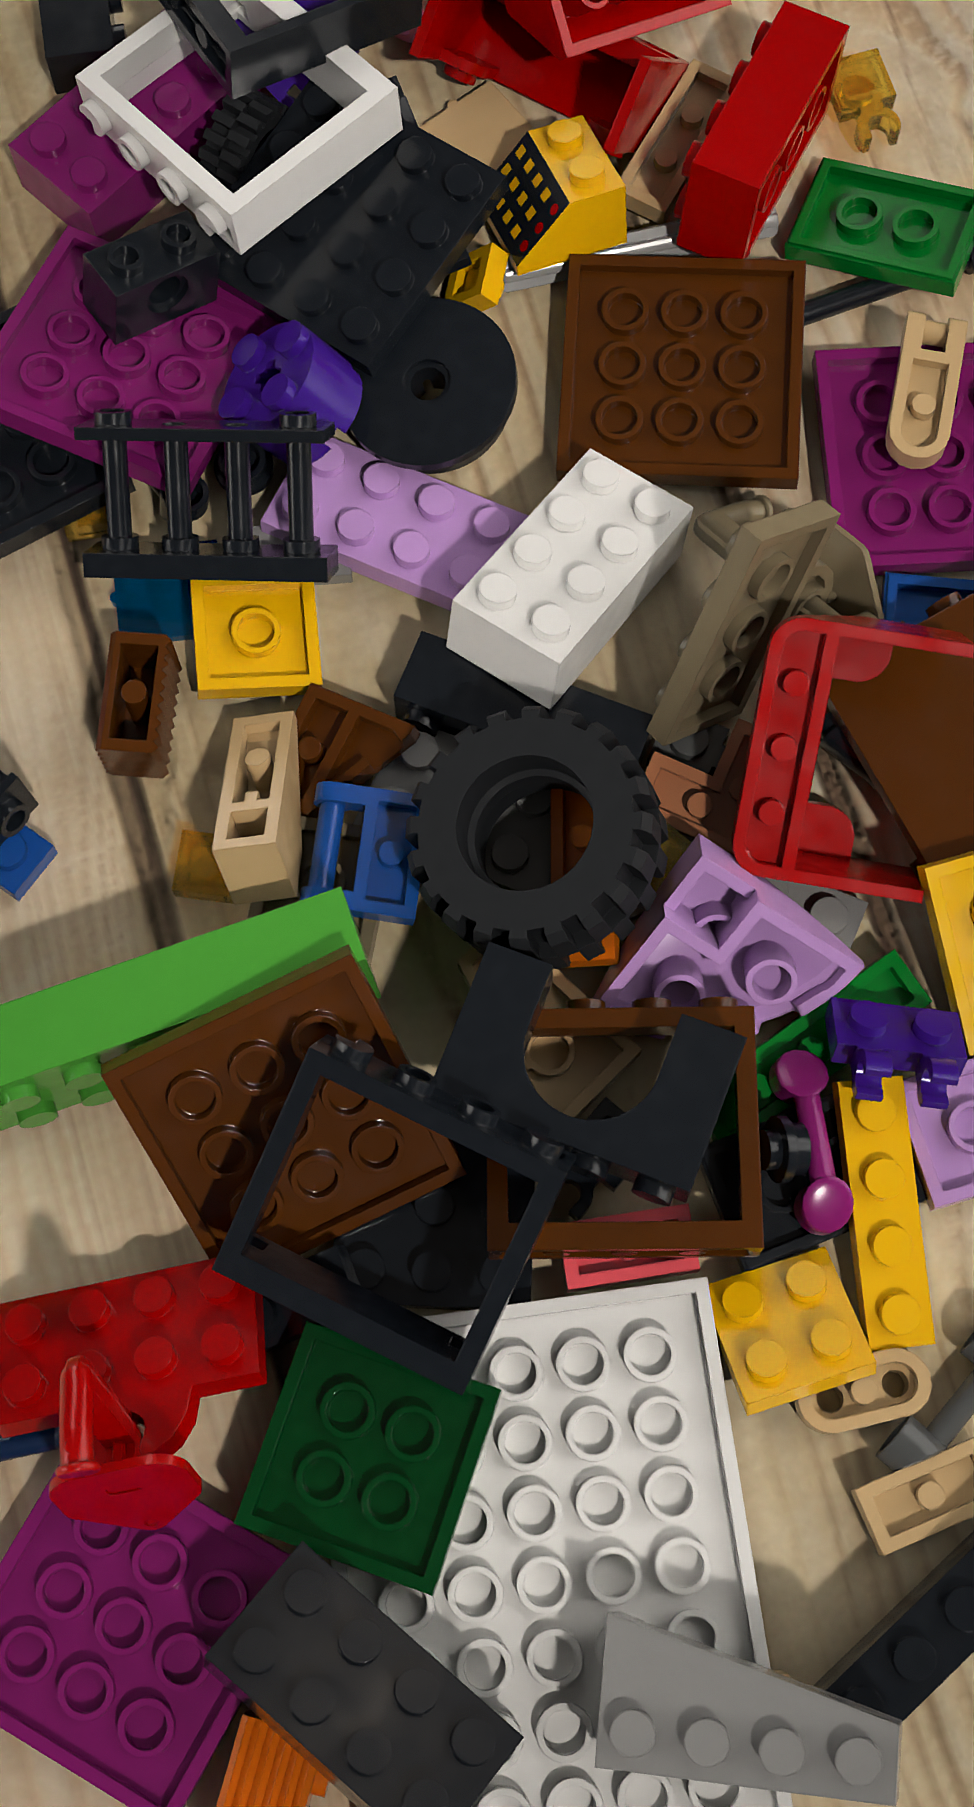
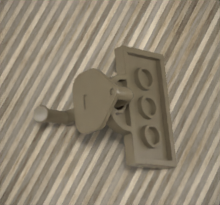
[646,495,884,746]

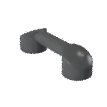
[876,1332,974,1471]

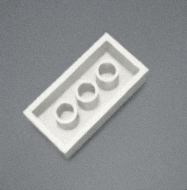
[446,448,694,710]

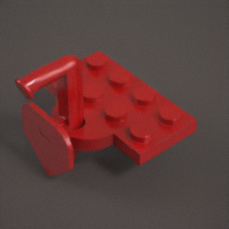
[0,1258,267,1530]

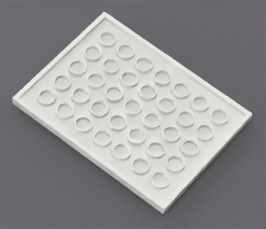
[331,1277,793,1807]

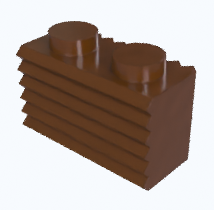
[95,631,182,779]

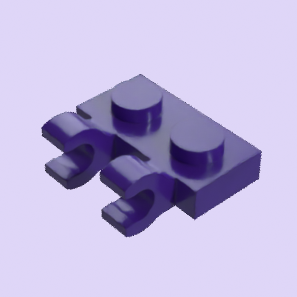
[824,997,968,1110]

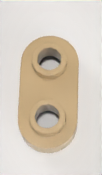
[794,1348,932,1435]

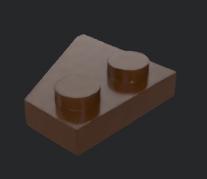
[295,683,420,818]

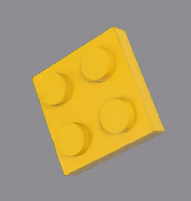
[190,580,323,700]
[709,1246,876,1416]

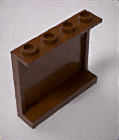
[827,591,974,884]

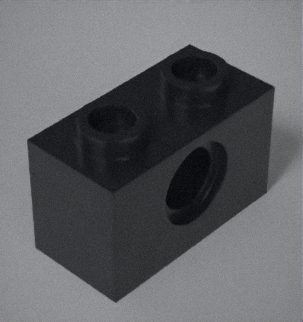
[83,210,220,345]

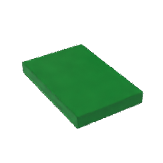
[785,157,974,297]

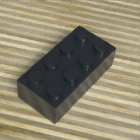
[204,1541,524,1807]

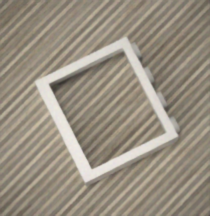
[75,0,403,255]

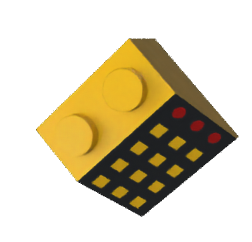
[487,115,627,276]

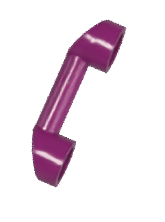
[769,1049,854,1235]

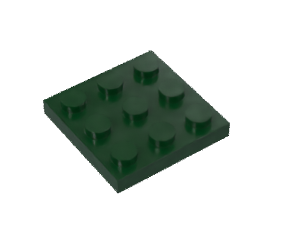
[233,1321,502,1596]

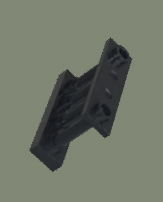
[74,408,339,583]

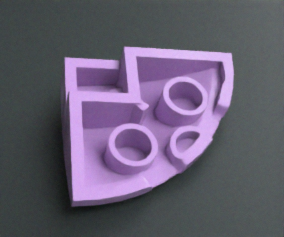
[593,833,864,1039]

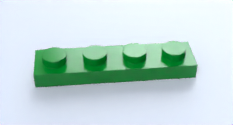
[711,949,932,1141]

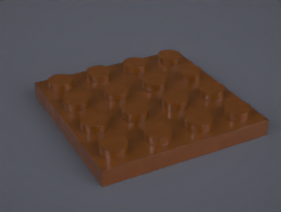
[556,254,806,490]
[101,944,467,1259]

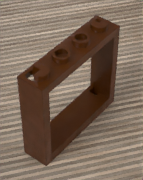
[487,996,764,1260]

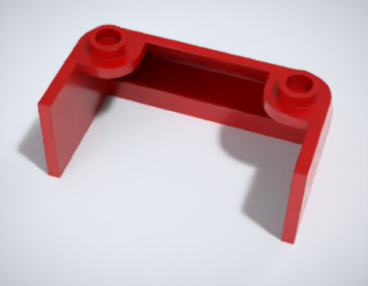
[409,0,689,158]
[731,614,974,904]

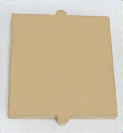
[419,80,534,170]

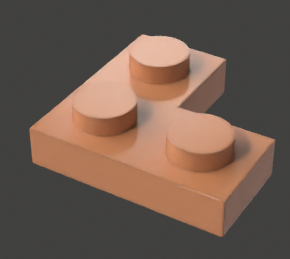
[645,718,753,856]

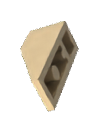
[212,710,302,905]

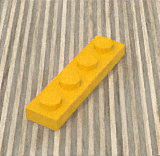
[832,1075,936,1351]

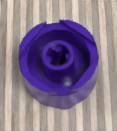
[218,320,363,464]

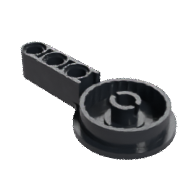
[349,297,518,474]

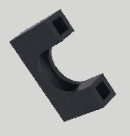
[434,941,748,1206]

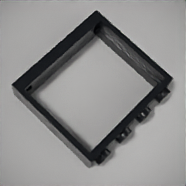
[159,0,422,100]
[212,1034,577,1396]

